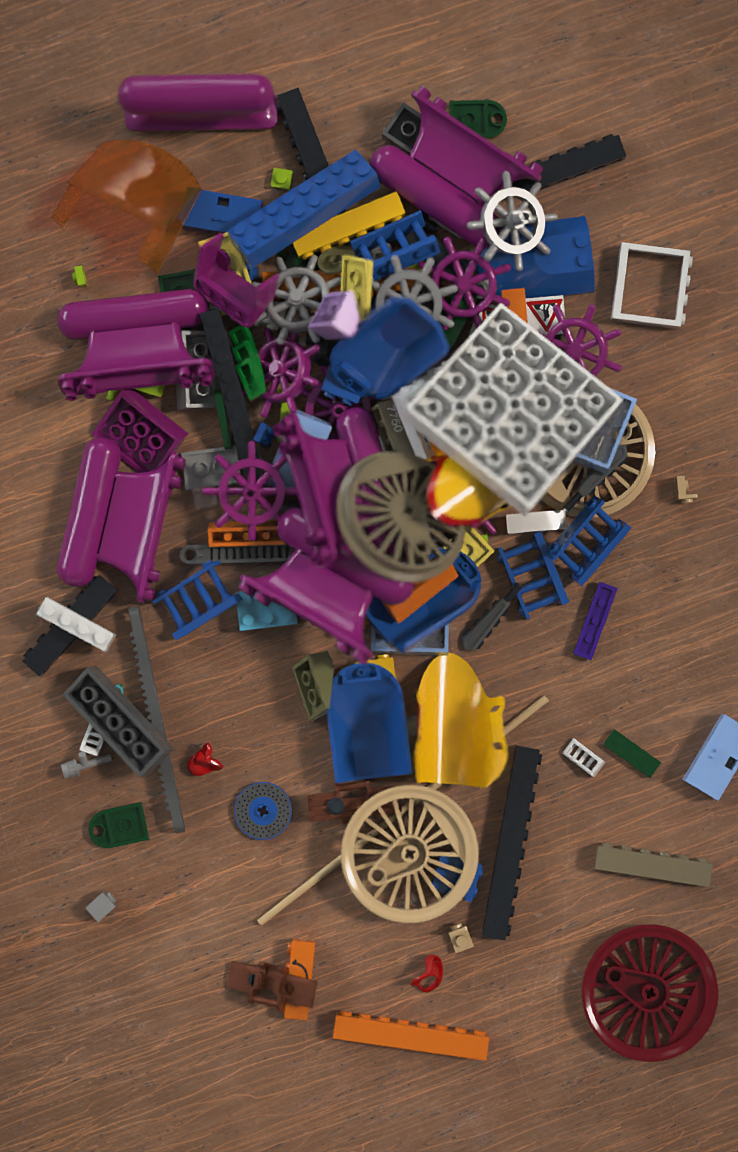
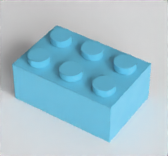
[235,592,298,631]

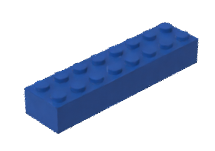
[227,149,380,269]

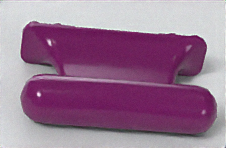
[117,73,278,132]
[369,86,543,249]
[57,289,215,401]
[274,407,396,568]
[57,436,186,603]
[238,508,414,665]

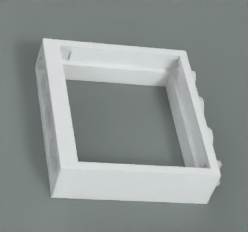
[610,242,693,329]
[392,359,450,460]

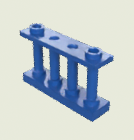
[350,210,440,281]
[545,495,631,586]
[495,531,569,620]
[153,560,243,640]

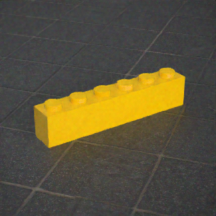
[292,191,406,260]

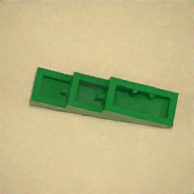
[229,324,266,401]

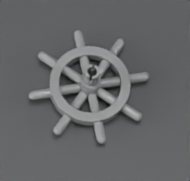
[467,171,558,271]
[251,254,341,345]
[370,255,457,328]

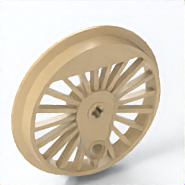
[540,387,655,518]
[341,785,478,923]

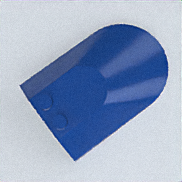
[476,216,595,299]
[330,297,449,399]
[365,547,481,654]
[327,663,413,783]

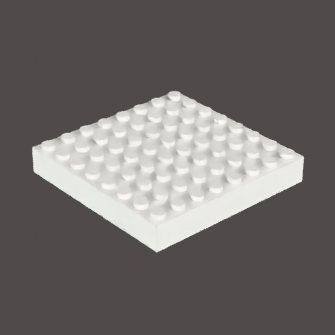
[402,303,623,516]

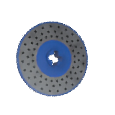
[234,782,292,840]

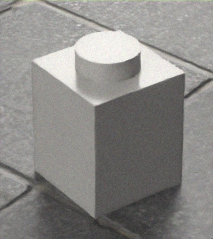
[86,891,117,922]

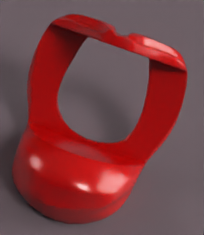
[187,742,223,776]
[410,954,443,993]

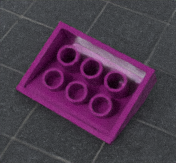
[92,388,188,473]

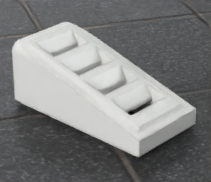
[79,723,104,756]
[562,738,605,777]

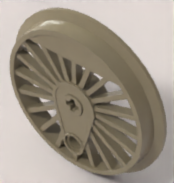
[337,451,466,583]

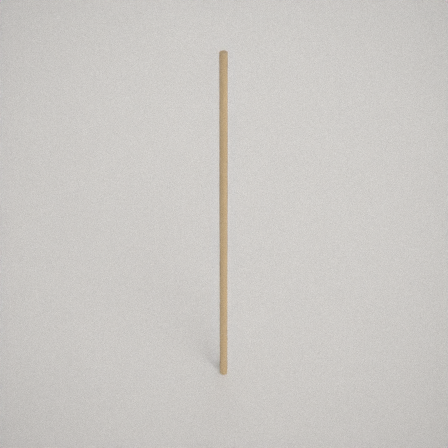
[257,695,549,926]

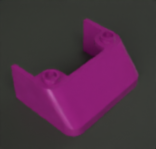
[193,233,280,328]

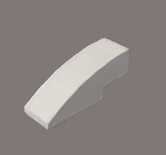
[506,510,567,534]

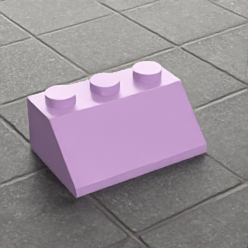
[308,291,360,340]

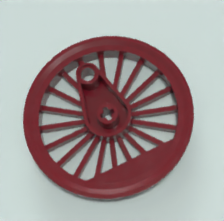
[582,924,719,1062]

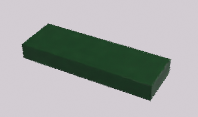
[214,389,232,450]
[603,729,661,778]

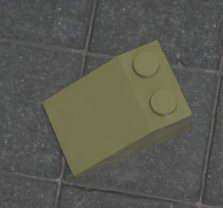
[292,651,334,721]

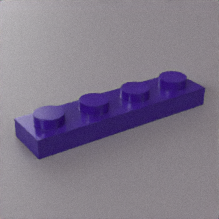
[573,582,618,660]

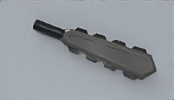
[563,445,628,512]
[462,582,523,651]

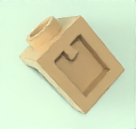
[674,476,698,504]
[448,923,474,953]

